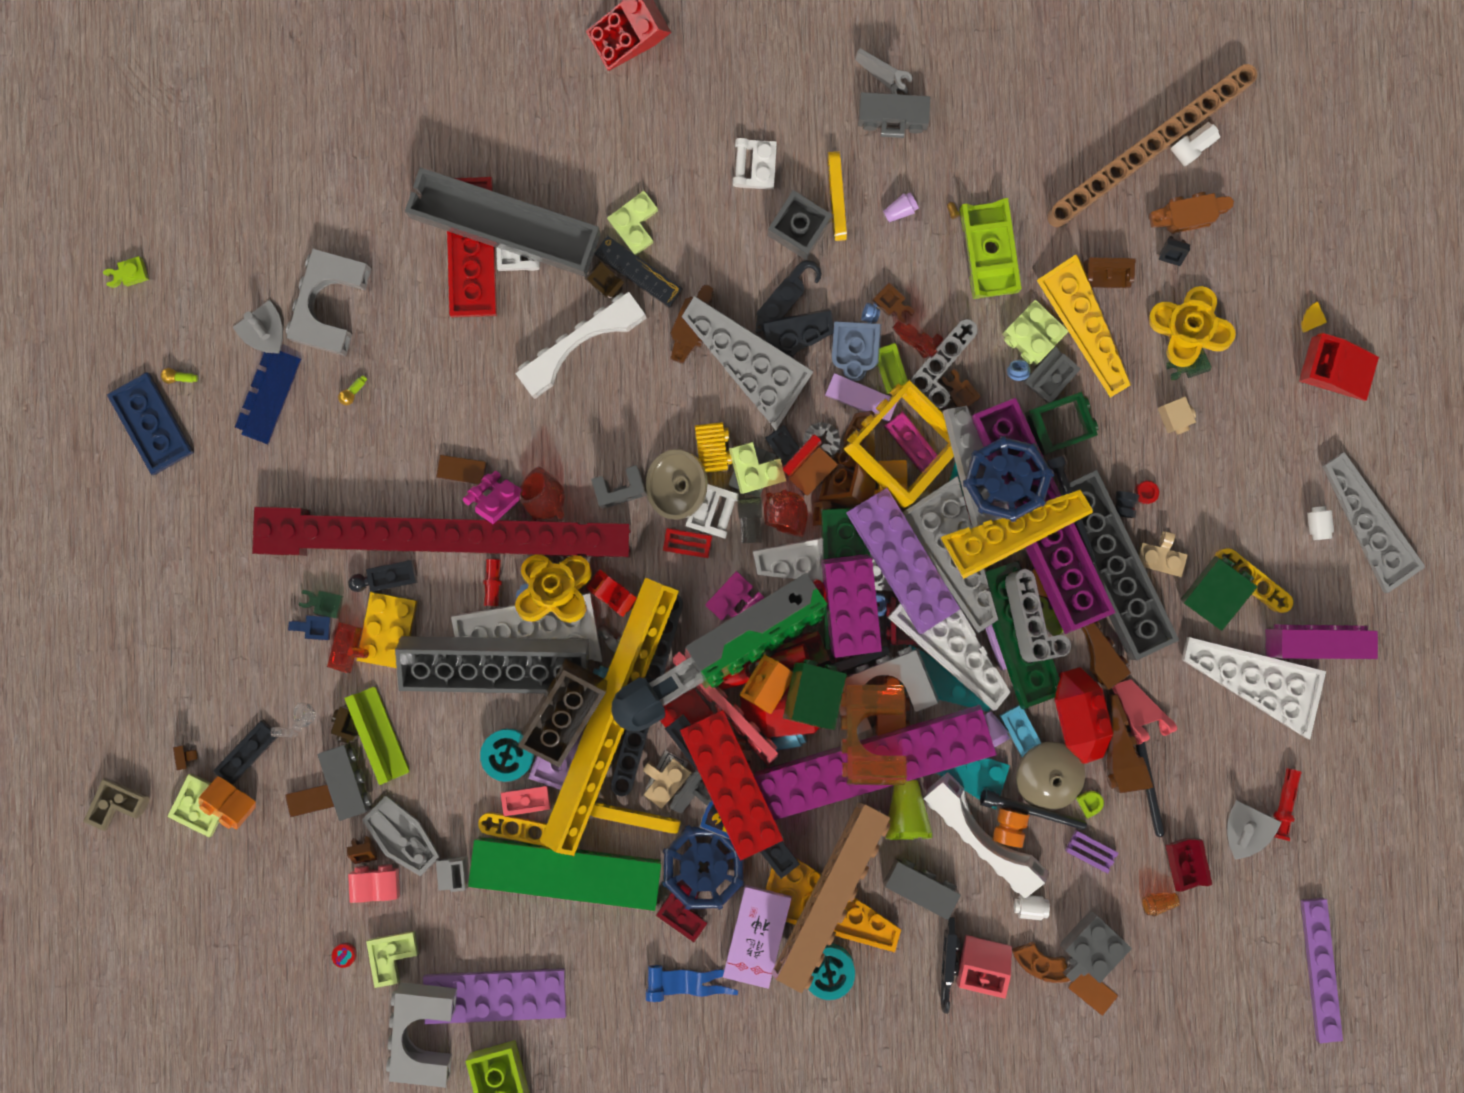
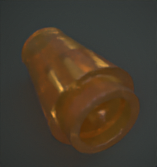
[1142,892,1180,917]

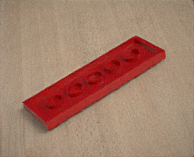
[447,177,497,318]
[680,709,783,861]

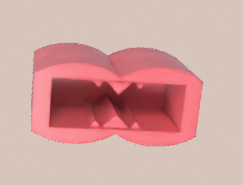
[348,864,400,903]

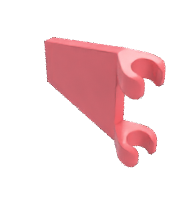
[1112,679,1177,745]

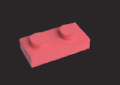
[500,785,551,816]

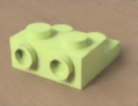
[1002,300,1069,366]

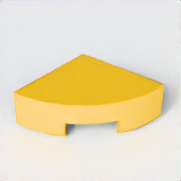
[1301,302,1327,333]

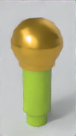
[161,368,198,384]
[338,375,367,406]

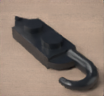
[755,260,822,333]
[940,917,960,1014]

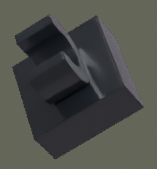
[1158,236,1191,266]

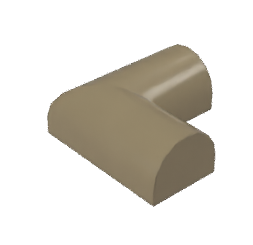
[83,778,149,831]

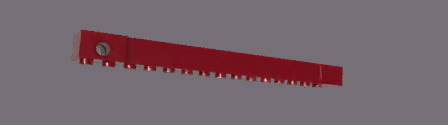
[252,507,631,558]

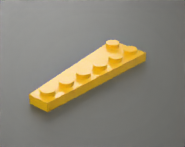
[1037,254,1132,398]
[941,490,1093,579]

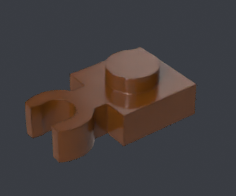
[872,283,915,325]
[941,369,981,408]

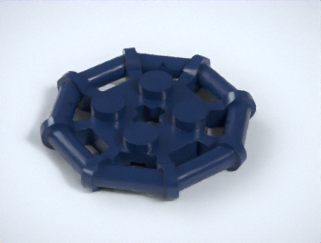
[963,436,1054,522]
[662,825,745,910]

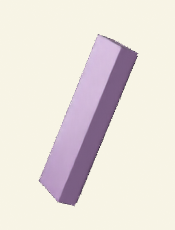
[825,373,897,422]

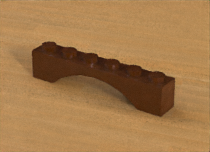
[1029,567,1131,690]

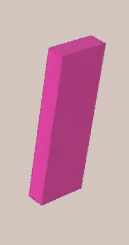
[884,411,937,474]

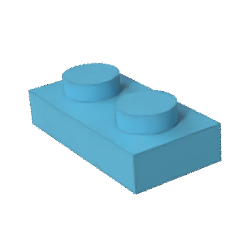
[999,705,1041,757]

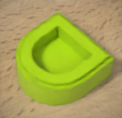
[1076,790,1104,819]

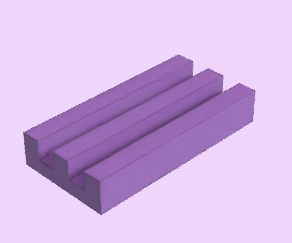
[1065,830,1119,874]

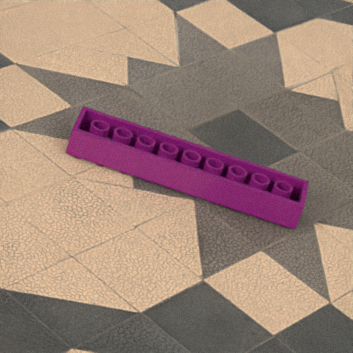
[971,398,1116,634]
[754,705,996,820]

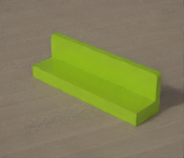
[344,687,410,785]

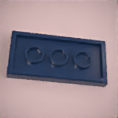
[107,372,194,475]

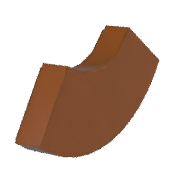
[1012,942,1071,983]

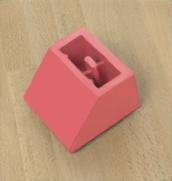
[955,935,1012,999]

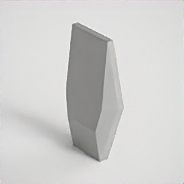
[362,796,441,876]

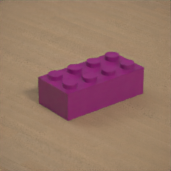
[821,554,882,658]
[1265,624,1378,659]

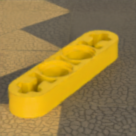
[827,151,847,241]
[1214,548,1293,613]
[590,803,681,834]
[478,812,547,847]

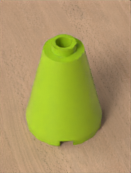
[885,780,933,840]

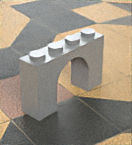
[286,249,372,356]
[839,646,939,737]
[386,982,457,1088]

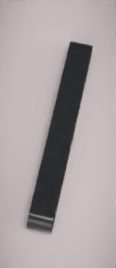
[611,595,683,796]

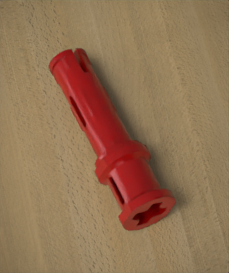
[1273,768,1302,841]

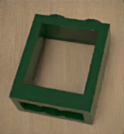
[1025,391,1098,456]

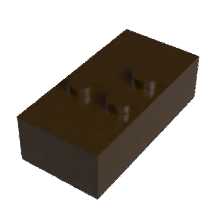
[518,659,608,768]

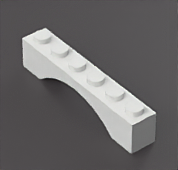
[515,292,646,399]
[924,772,1048,898]

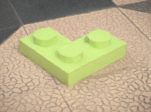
[607,191,658,255]
[729,442,786,494]
[167,773,220,837]
[366,931,419,988]

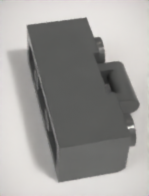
[858,92,931,138]

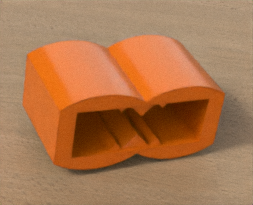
[199,776,256,830]

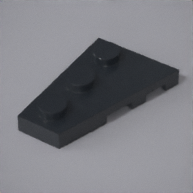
[762,309,834,357]

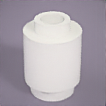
[1307,506,1334,540]
[1013,894,1050,920]

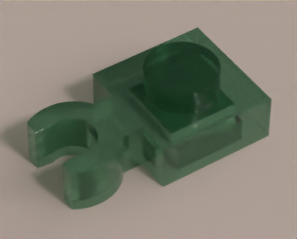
[1165,348,1212,380]
[299,590,344,618]

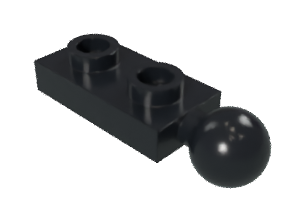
[348,560,418,592]

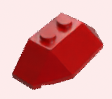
[1055,667,1113,764]
[740,685,819,738]

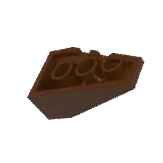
[819,410,875,508]
[1106,693,1154,793]

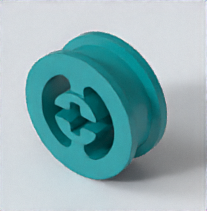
[480,728,534,782]
[808,943,855,1000]

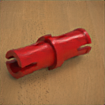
[483,559,502,606]

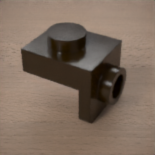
[584,261,625,299]
[330,705,359,743]

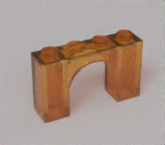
[841,685,907,785]

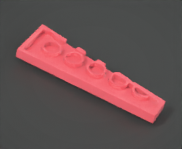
[673,652,778,767]

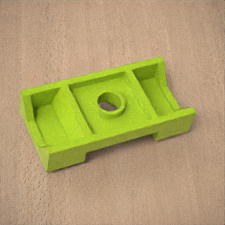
[959,198,1022,299]

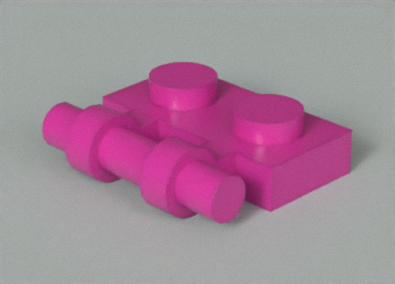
[463,471,524,524]
[705,571,765,621]

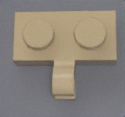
[1137,532,1188,577]
[643,757,691,809]

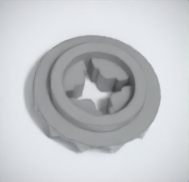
[803,422,840,457]

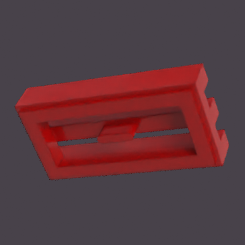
[663,528,712,559]

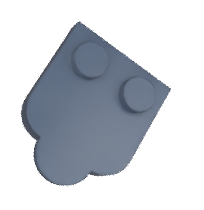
[832,322,882,381]

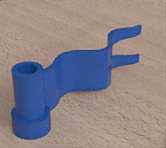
[645,965,738,1002]

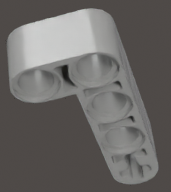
[910,319,977,410]
[1005,569,1071,662]

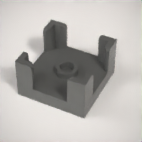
[591,465,647,509]

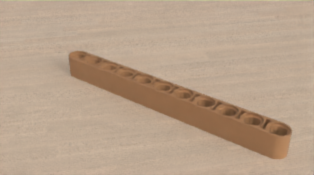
[1047,64,1257,227]

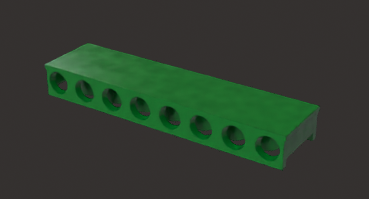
[468,836,662,911]

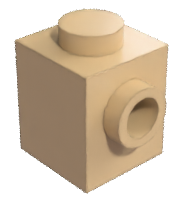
[1158,397,1196,435]

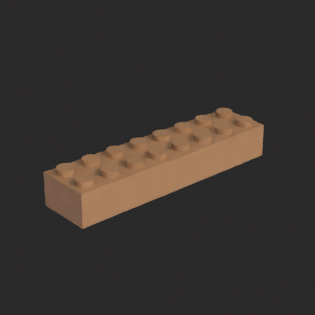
[771,802,891,994]

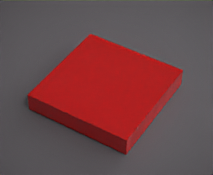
[783,435,822,477]

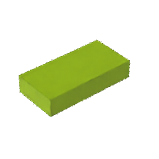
[877,343,908,395]

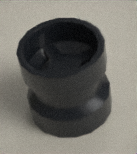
[1115,491,1140,518]

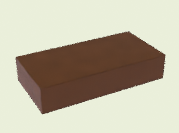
[436,455,487,485]
[285,784,334,817]

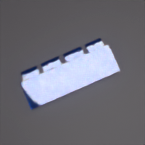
[235,351,302,445]

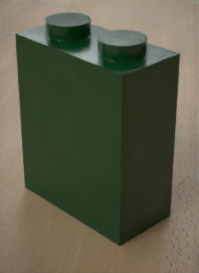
[1180,555,1258,631]
[783,659,847,730]

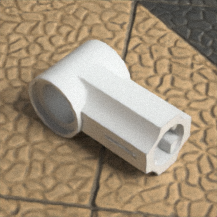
[1171,122,1220,167]

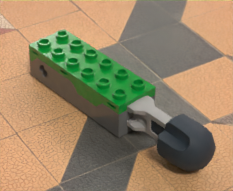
[611,573,827,731]

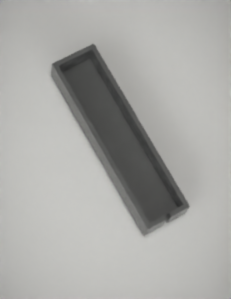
[405,167,601,277]

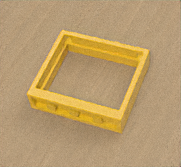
[844,380,954,508]

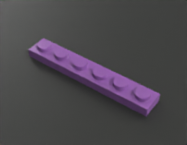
[1300,898,1343,1043]

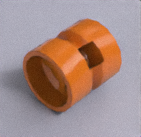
[992,807,1030,848]

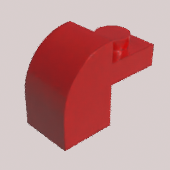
[586,569,637,617]

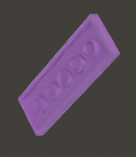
[846,488,960,634]
[423,968,567,1024]

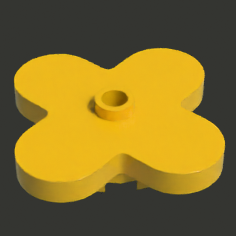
[1149,286,1236,367]
[515,555,591,623]

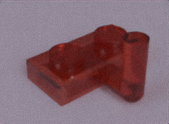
[892,321,944,358]
[327,622,369,673]

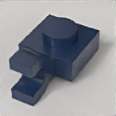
[288,615,332,640]

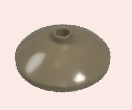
[646,449,708,520]
[1016,742,1085,811]

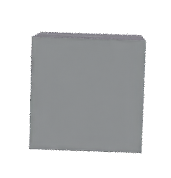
[436,856,469,892]

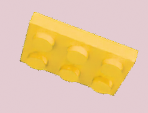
[356,592,418,668]

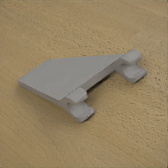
[855,48,912,94]

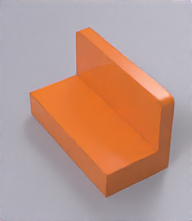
[740,655,793,714]

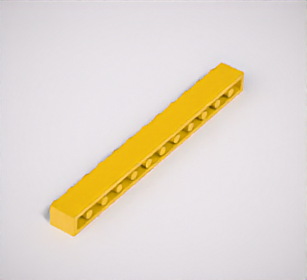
[540,577,679,856]

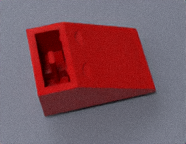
[586,0,671,71]
[1299,333,1379,401]

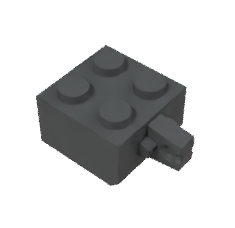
[1060,910,1132,983]

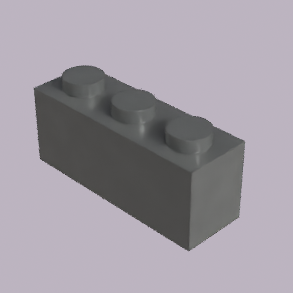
[317,743,372,821]
[883,858,961,920]

